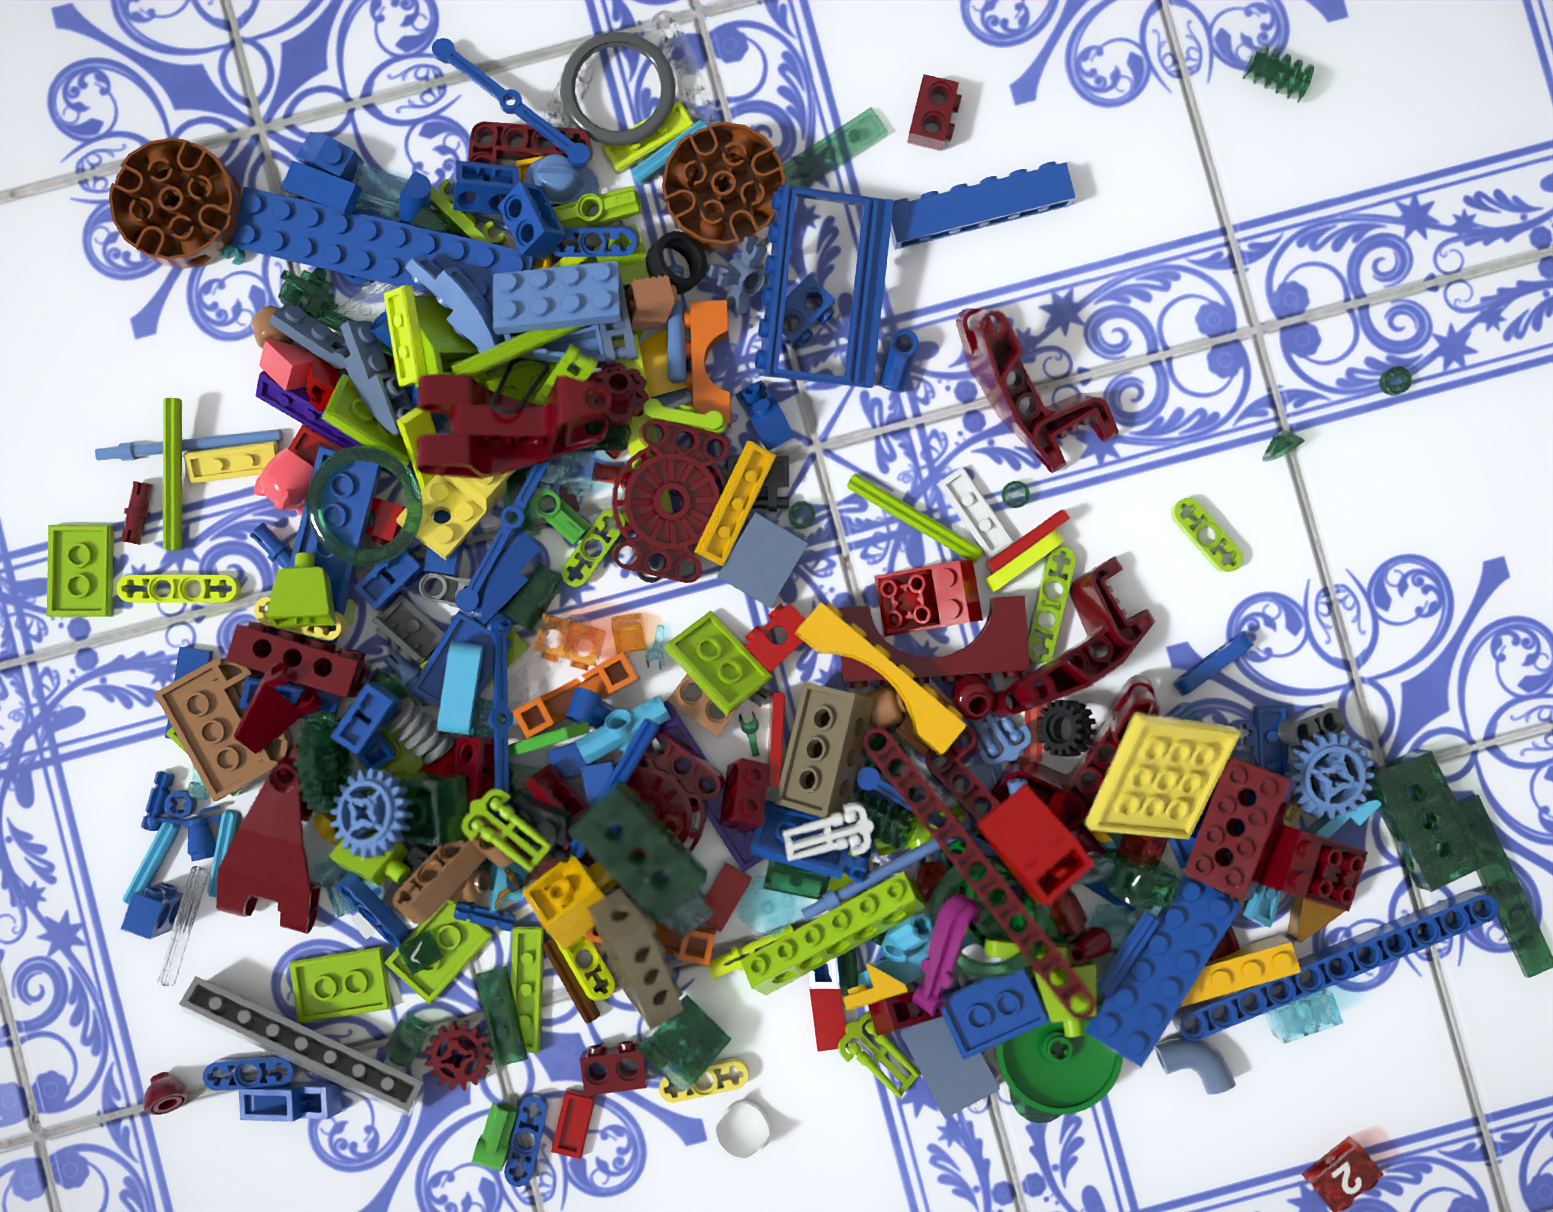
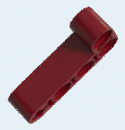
[468,121,593,165]
[925,726,1001,823]

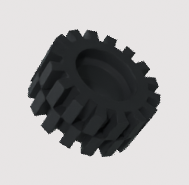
[1036,700,1097,757]

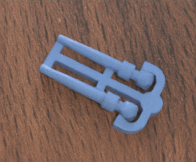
[969,714,1031,765]

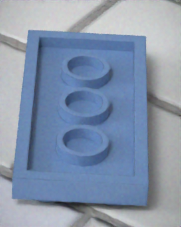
[493,261,622,335]

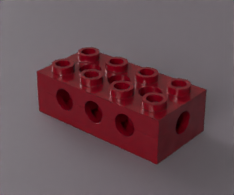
[225,620,374,698]
[1183,756,1298,900]

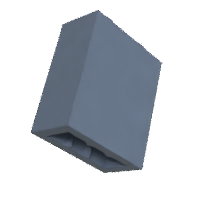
[717,511,809,609]

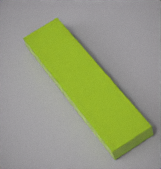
[508,925,545,1053]

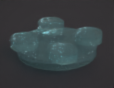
[1072,851,1115,885]
[737,875,798,937]

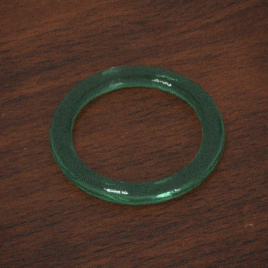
[306,445,423,565]
[928,856,1050,979]

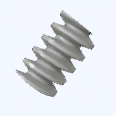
[387,697,456,765]

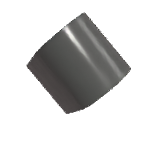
[1277,707,1346,746]

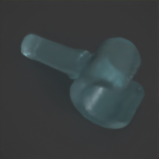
[645,625,665,670]
[187,764,210,800]

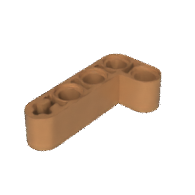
[393,816,519,924]

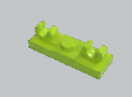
[430,179,506,245]

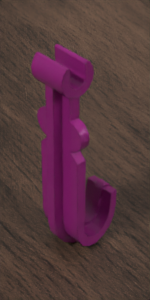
[912,894,982,1017]

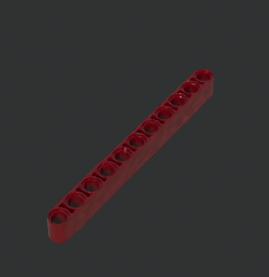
[863,728,1096,1020]

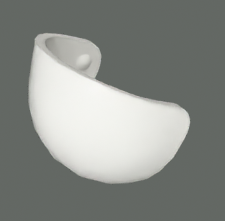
[713,1100,772,1161]

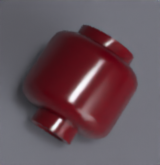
[951,675,996,720]

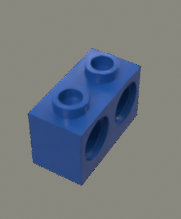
[452,160,519,215]
[498,181,567,259]
[781,274,836,349]
[353,544,426,611]
[331,682,403,755]
[120,882,186,940]

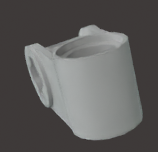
[419,573,474,611]

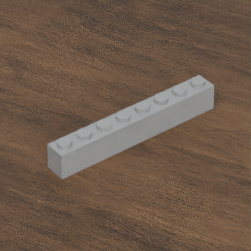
[178,975,424,1117]

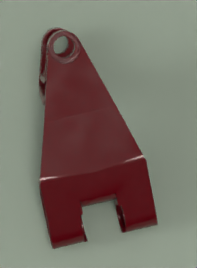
[956,308,1119,474]
[416,374,612,479]
[992,556,1156,718]
[991,675,1160,830]
[216,731,331,934]

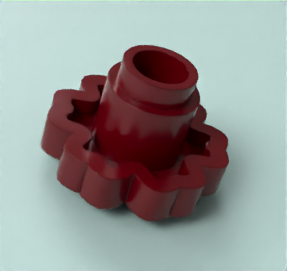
[588,363,649,426]

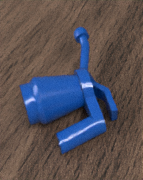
[147,805,222,862]

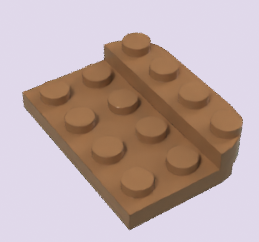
[154,658,293,802]

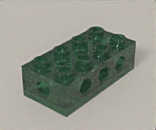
[1366,749,1488,892]
[568,778,708,925]

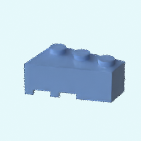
[504,324,607,368]

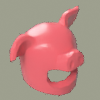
[253,448,314,516]

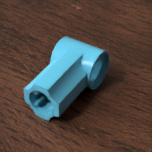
[880,913,934,962]

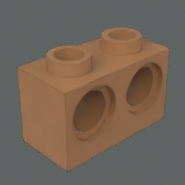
[667,674,740,737]

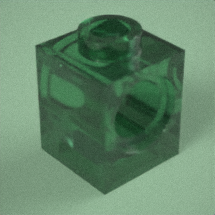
[383,1012,435,1067]

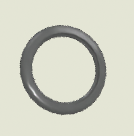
[560,32,676,146]

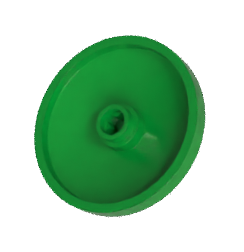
[995,987,1123,1115]

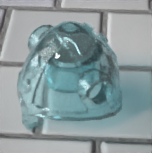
[1089,904,1138,953]

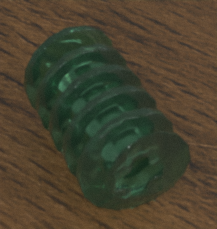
[1241,44,1314,103]
[849,789,917,850]

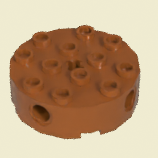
[662,121,786,254]
[109,137,242,269]

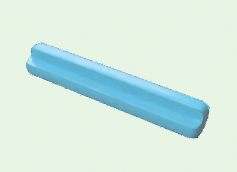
[631,120,708,185]
[207,809,242,898]
[122,822,180,905]

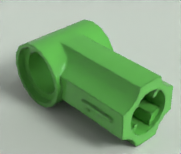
[533,490,591,546]
[471,1102,518,1172]

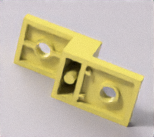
[396,470,515,560]

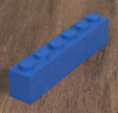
[890,161,1076,250]

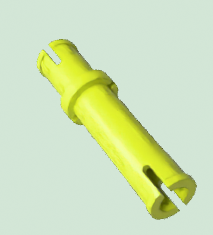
[707,924,794,981]

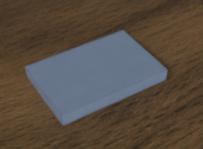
[900,1017,1000,1119]

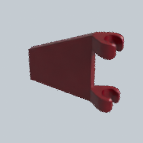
[234,662,322,754]

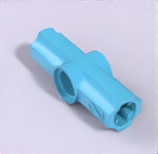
[575,695,670,764]

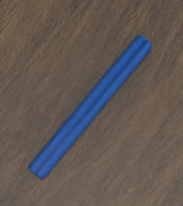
[567,718,659,859]

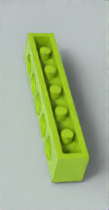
[740,871,928,996]

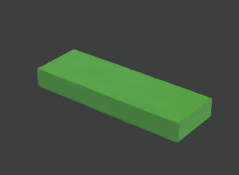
[508,721,591,758]

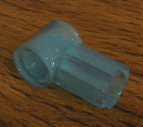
[314,856,357,918]

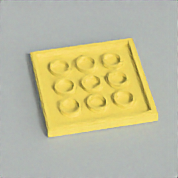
[1084,713,1241,840]

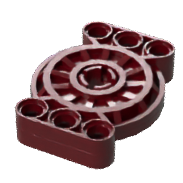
[611,419,730,583]
[568,730,725,898]

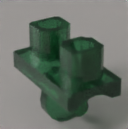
[278,267,339,322]

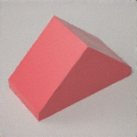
[259,337,319,391]

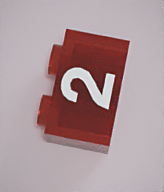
[1301,1136,1384,1212]

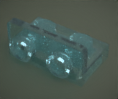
[352,164,408,221]

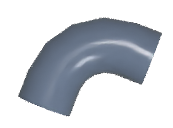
[1154,1037,1236,1095]

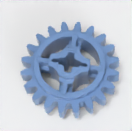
[1285,731,1375,820]
[330,768,413,858]

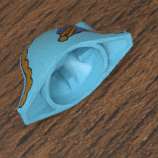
[489,848,533,913]

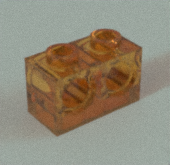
[533,613,607,671]

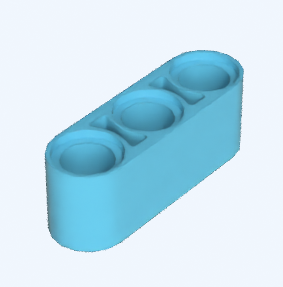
[437,641,484,735]

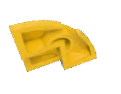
[640,329,687,398]

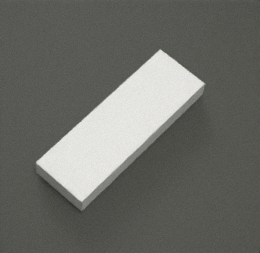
[936,466,1015,560]

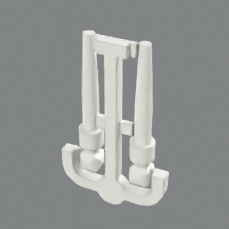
[782,802,874,861]

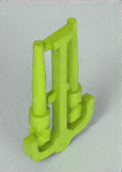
[462,789,552,872]
[838,1012,920,1099]

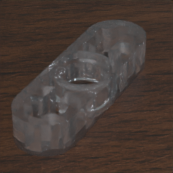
[542,51,595,128]

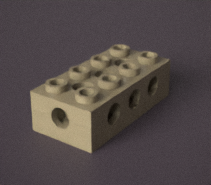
[775,682,875,818]
[587,888,683,1030]

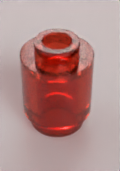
[916,861,949,902]
[1046,887,1088,936]

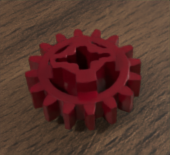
[424,1020,494,1091]

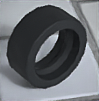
[646,231,708,295]

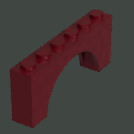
[838,596,1030,688]

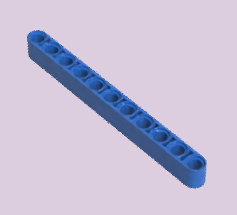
[1172,890,1499,1041]

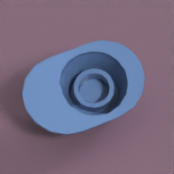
[525,154,599,205]

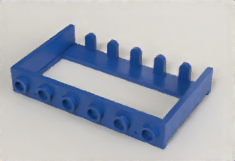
[755,184,894,388]

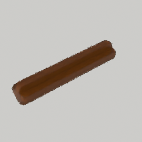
[542,938,600,1024]

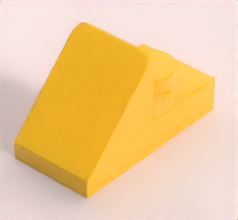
[843,963,908,1011]

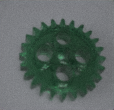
[294,711,353,814]

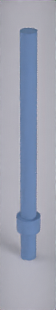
[95,429,283,461]
[801,821,972,921]

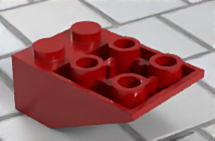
[875,560,983,637]
[976,784,1094,906]

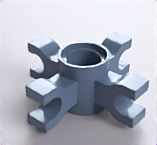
[708,236,769,314]

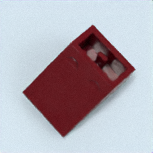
[1259,824,1368,912]

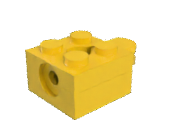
[521,854,626,950]

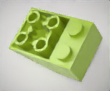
[414,296,487,388]

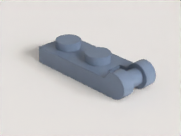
[599,274,638,365]
[269,301,350,369]

